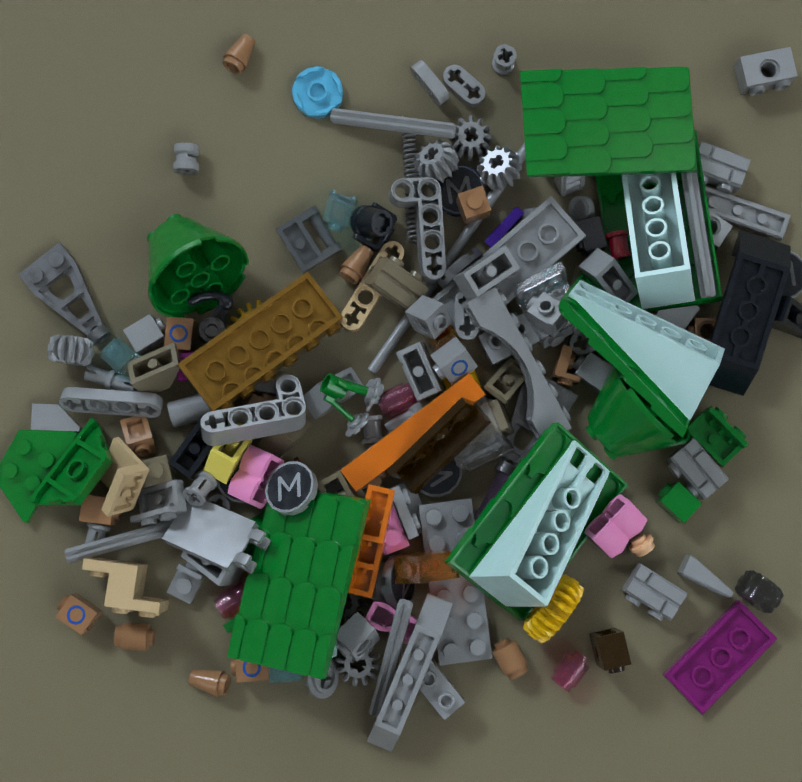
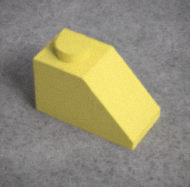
[203,423,253,484]

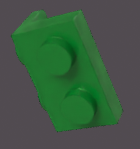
[688,406,749,468]

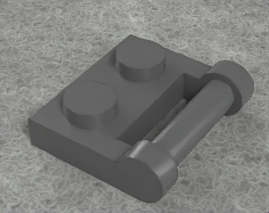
[276,206,343,274]

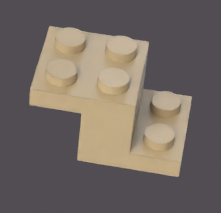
[82,557,169,618]

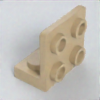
[100,437,149,517]

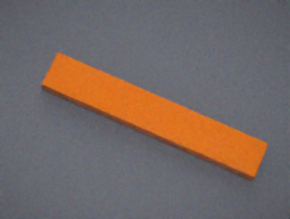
[340,373,486,492]

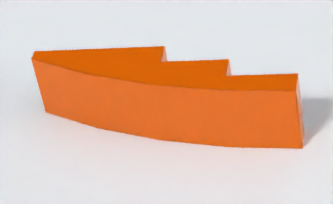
[348,484,395,598]

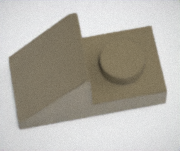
[484,357,525,405]

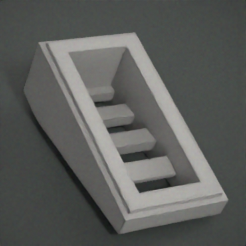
[553,176,585,197]
[677,555,734,598]

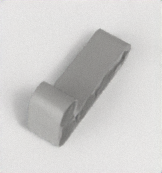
[388,177,446,284]
[201,374,306,446]

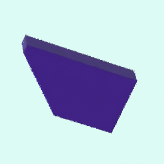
[485,207,524,248]

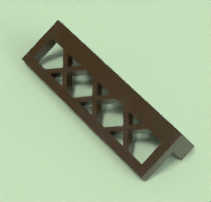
[386,397,491,494]

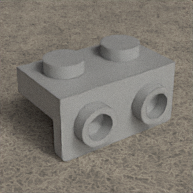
[130,480,187,527]

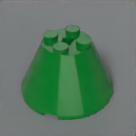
[147,214,249,318]
[586,365,690,460]

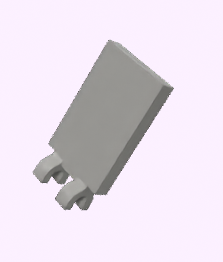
[162,495,271,574]

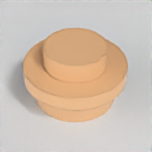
[629,533,655,557]

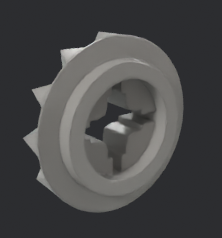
[304,658,339,699]

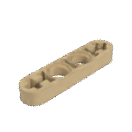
[341,241,404,332]

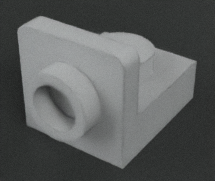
[167,562,205,604]

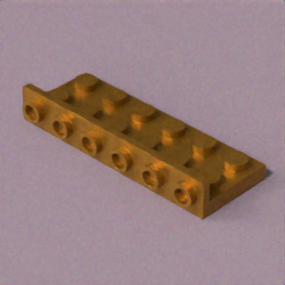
[177,272,343,411]

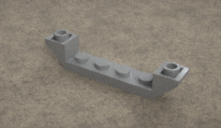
[367,593,453,752]

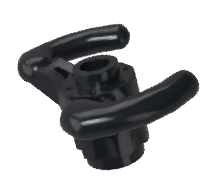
[187,290,234,344]

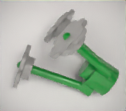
[320,373,384,437]

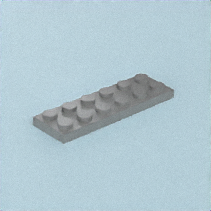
[432,196,586,336]
[418,498,492,666]

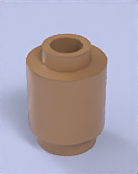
[114,623,156,651]
[492,637,528,680]

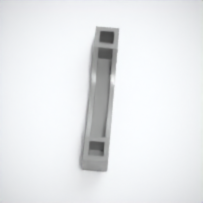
[462,287,572,440]

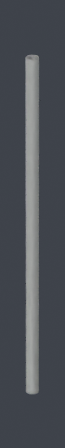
[367,142,526,375]

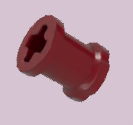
[605,230,632,261]

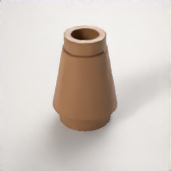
[222,34,256,74]
[339,245,374,285]
[189,669,231,697]

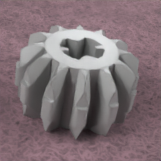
[448,115,493,161]
[414,139,460,183]
[477,145,522,191]
[47,335,94,366]
[336,646,381,687]

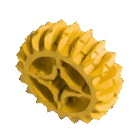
[523,574,584,643]

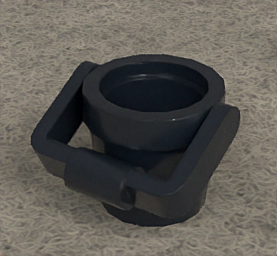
[351,202,397,251]

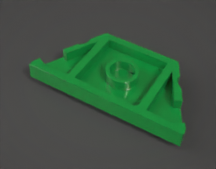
[28,417,113,506]
[0,430,79,523]

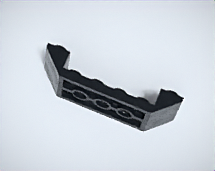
[709,230,791,396]

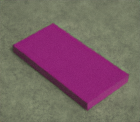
[663,600,777,715]

